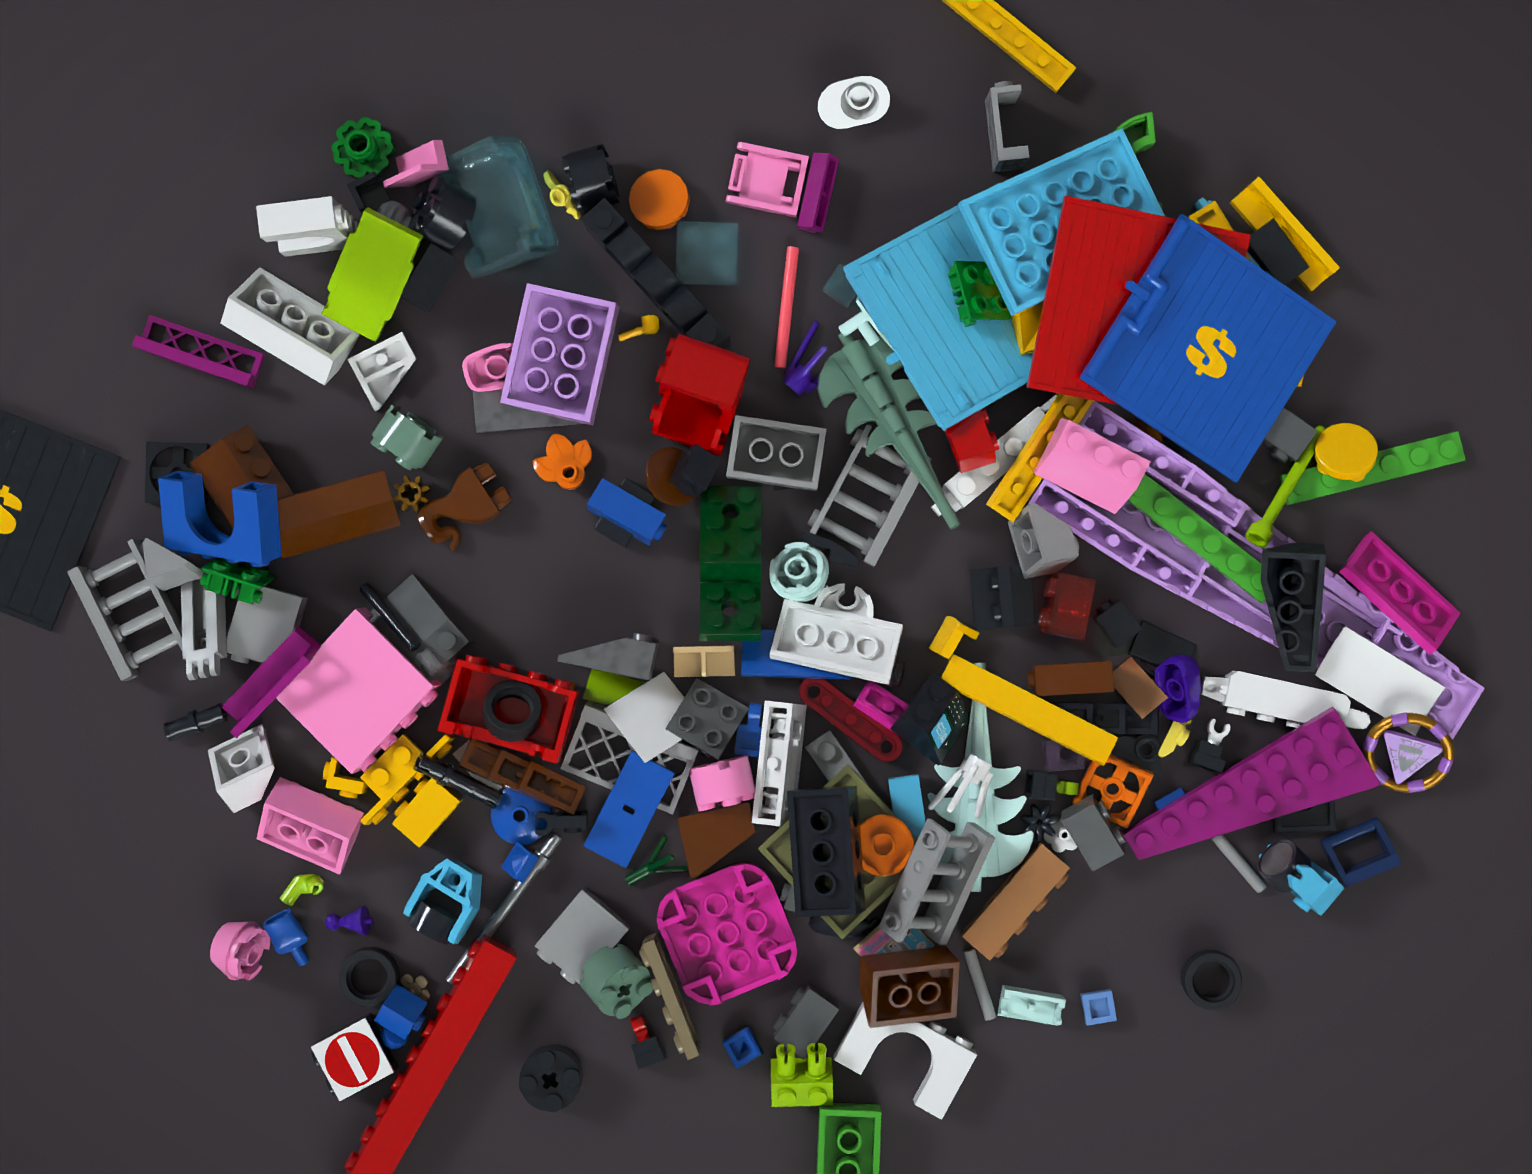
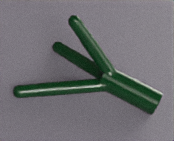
[625,835,689,887]

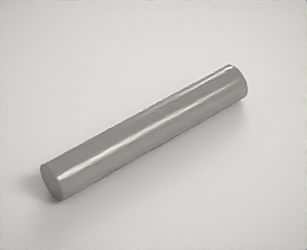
[1211,834,1267,893]
[963,948,997,1021]

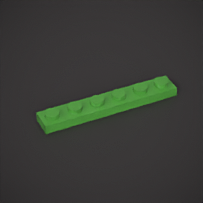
[1280,431,1466,505]
[1127,474,1266,603]

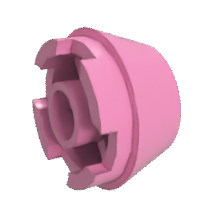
[210,922,270,981]

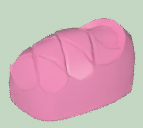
[462,343,513,392]

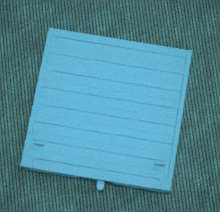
[843,182,1033,431]

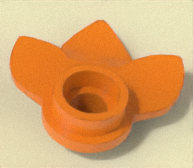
[533,434,592,490]

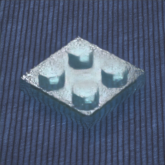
[676,221,738,285]

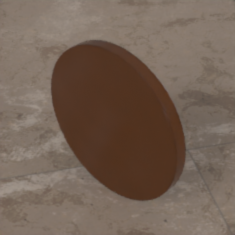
[645,447,696,507]

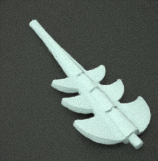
[928,663,1034,892]

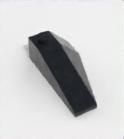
[1260,543,1326,672]

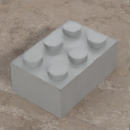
[726,415,826,491]

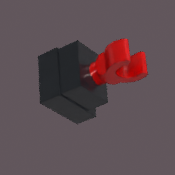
[630,1015,667,1069]

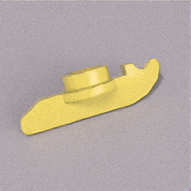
[543,170,581,219]
[1158,720,1192,758]

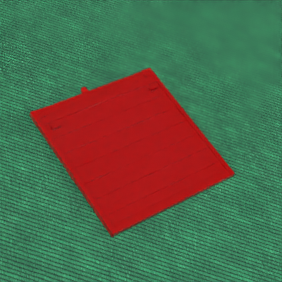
[1026,196,1251,405]

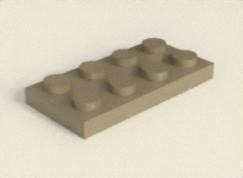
[639,932,701,1060]

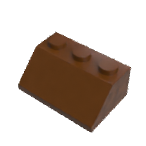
[190,425,294,529]
[859,946,960,1028]

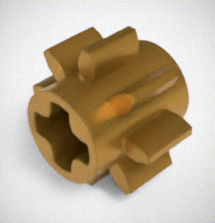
[393,475,431,512]

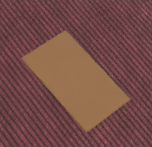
[1113,657,1168,719]

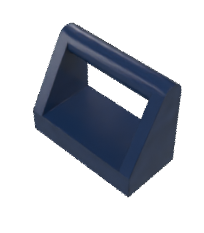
[1320,817,1401,888]

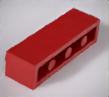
[945,407,999,473]

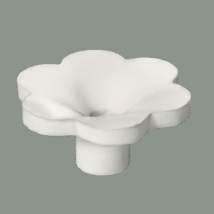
[1044,818,1077,853]

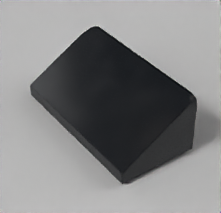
[1249,218,1310,285]

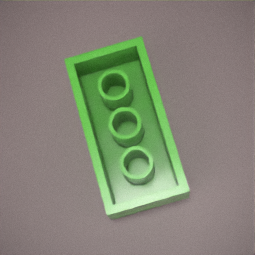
[816,1103,882,1174]

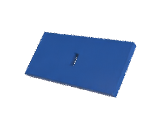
[741,630,851,680]
[583,750,675,868]

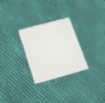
[604,672,684,763]

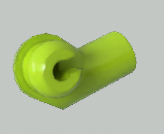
[280,874,324,907]

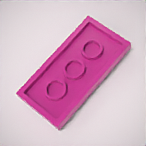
[1339,531,1461,655]

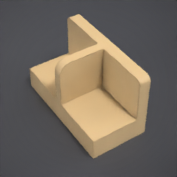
[673,645,735,677]

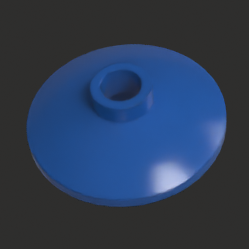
[491,788,551,845]

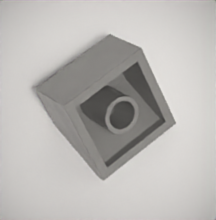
[1008,503,1079,579]

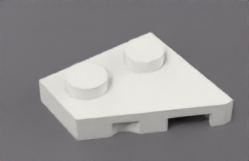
[348,331,417,411]

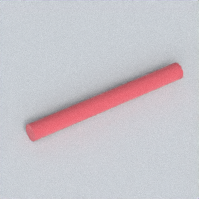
[774,246,799,368]

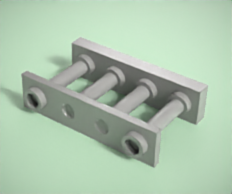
[807,424,932,567]
[67,539,182,681]
[879,818,995,945]

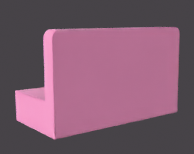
[383,140,449,188]

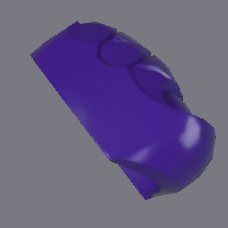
[1155,654,1201,723]

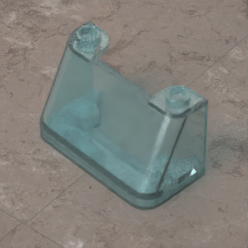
[436,135,558,278]

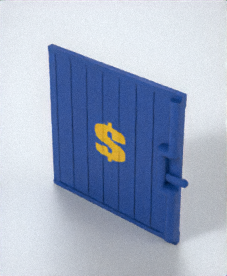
[1079,214,1337,483]

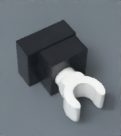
[1188,719,1230,773]

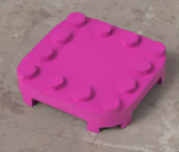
[656,862,798,1006]

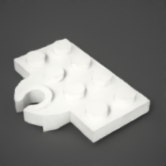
[769,583,903,685]

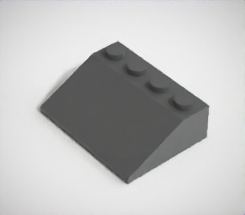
[370,574,474,681]

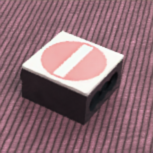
[311,1013,399,1101]

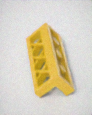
[1230,177,1340,293]

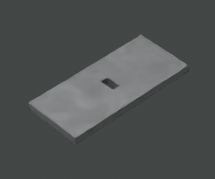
[473,388,583,433]

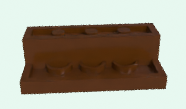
[277,469,401,558]

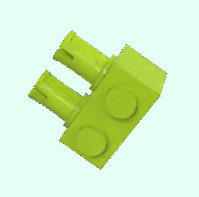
[771,1043,833,1107]

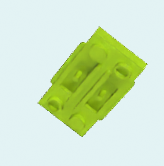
[321,207,423,342]

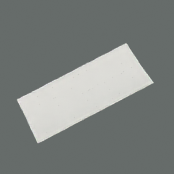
[1315,626,1445,736]

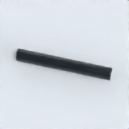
[360,583,420,652]

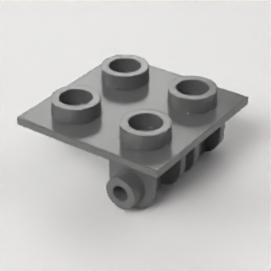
[665,678,749,760]

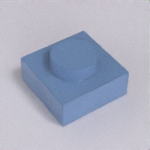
[1080,989,1117,1026]

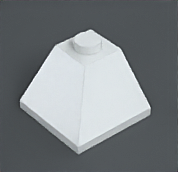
[208,724,275,813]

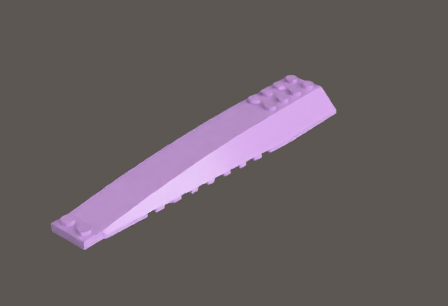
[1028,400,1485,739]

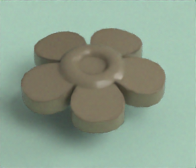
[401,974,431,1002]

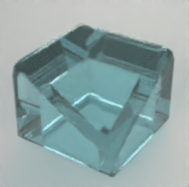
[823,264,857,308]

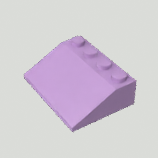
[500,283,619,426]

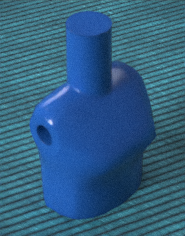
[263,908,309,966]

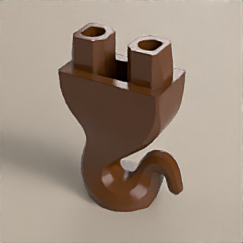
[417,462,513,551]

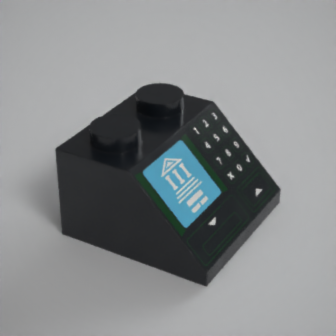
[890,672,969,766]

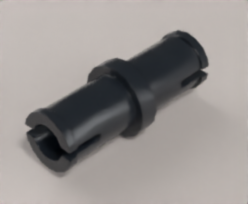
[163,703,228,741]

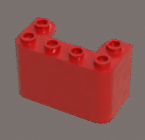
[649,333,751,457]
[437,654,580,764]

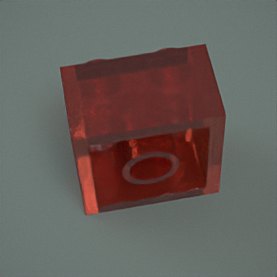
[1037,573,1096,641]

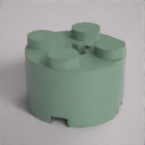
[370,404,443,471]
[580,944,653,1019]

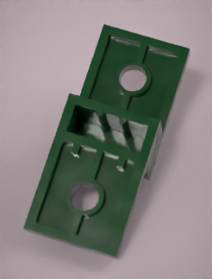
[699,486,762,641]

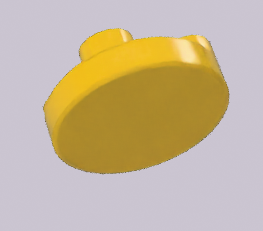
[1315,423,1378,482]

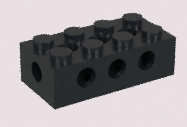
[787,786,866,917]

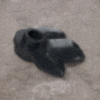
[1111,734,1161,788]

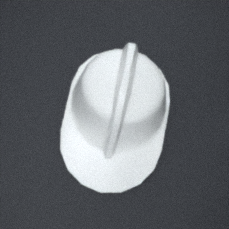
[818,76,890,129]

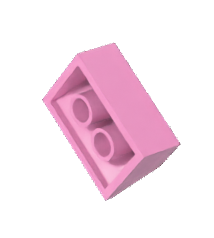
[1033,418,1151,514]
[257,777,364,875]

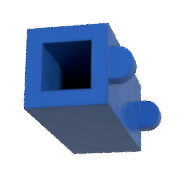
[586,478,667,546]

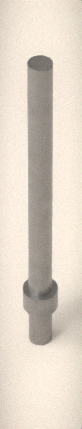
[446,832,563,985]

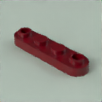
[799,678,903,762]

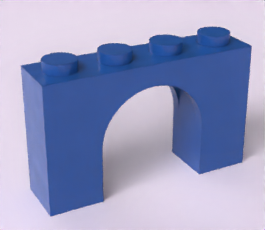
[158,471,282,567]

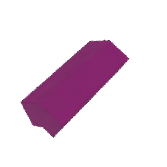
[797,152,839,233]

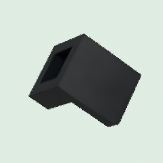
[347,171,391,214]

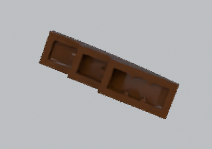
[458,738,586,815]

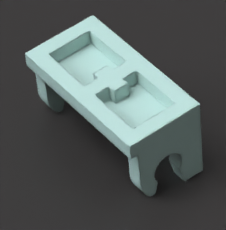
[997,985,1066,1026]

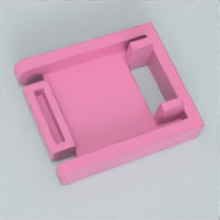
[725,142,809,218]

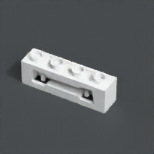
[752,701,807,827]

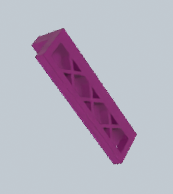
[132,315,265,389]
[221,626,321,738]

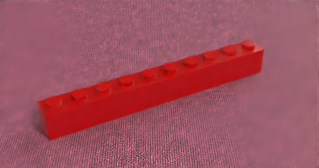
[344,934,517,1174]

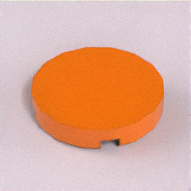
[629,169,690,230]
[860,814,914,876]

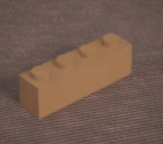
[960,843,1070,961]

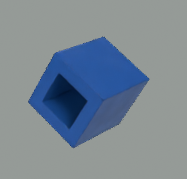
[374,984,428,1040]

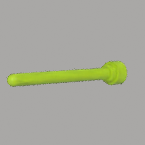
[1245,426,1325,548]

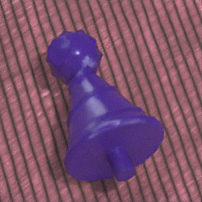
[325,905,374,936]

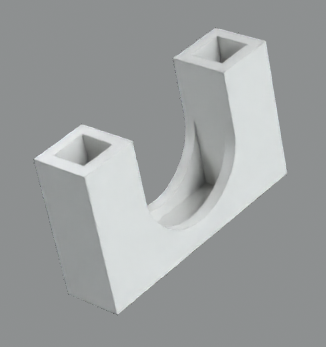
[256,196,359,257]
[833,1002,977,1120]

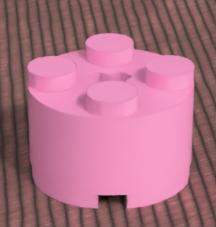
[689,755,755,811]

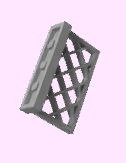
[560,700,699,815]

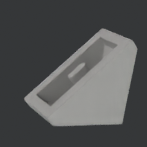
[143,538,204,591]

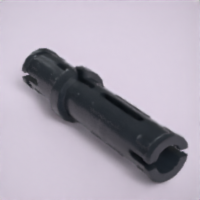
[413,752,503,809]

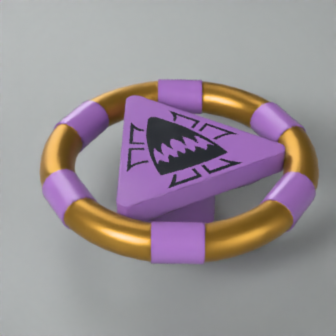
[1362,712,1454,793]

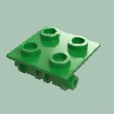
[948,261,1012,327]
[200,557,277,605]

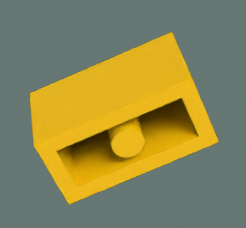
[392,777,463,848]

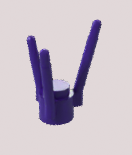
[782,321,827,396]

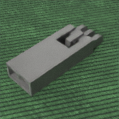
[181,568,227,681]

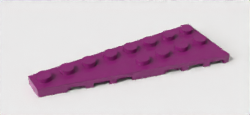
[1122,707,1381,860]

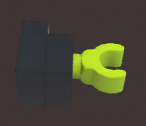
[1024,769,1079,800]

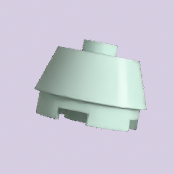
[769,542,829,602]

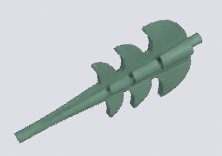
[818,333,961,530]

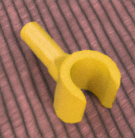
[618,315,659,341]

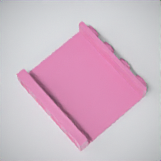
[276,607,442,774]

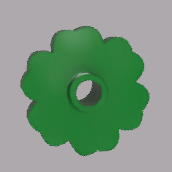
[331,117,395,179]

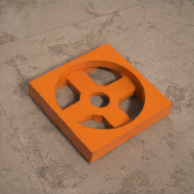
[1072,753,1154,829]

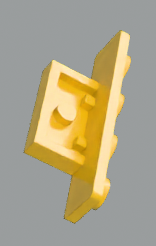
[360,734,455,825]

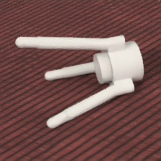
[928,754,993,818]

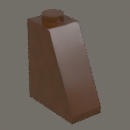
[1027,660,1114,696]
[677,801,759,878]

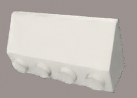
[221,267,361,386]

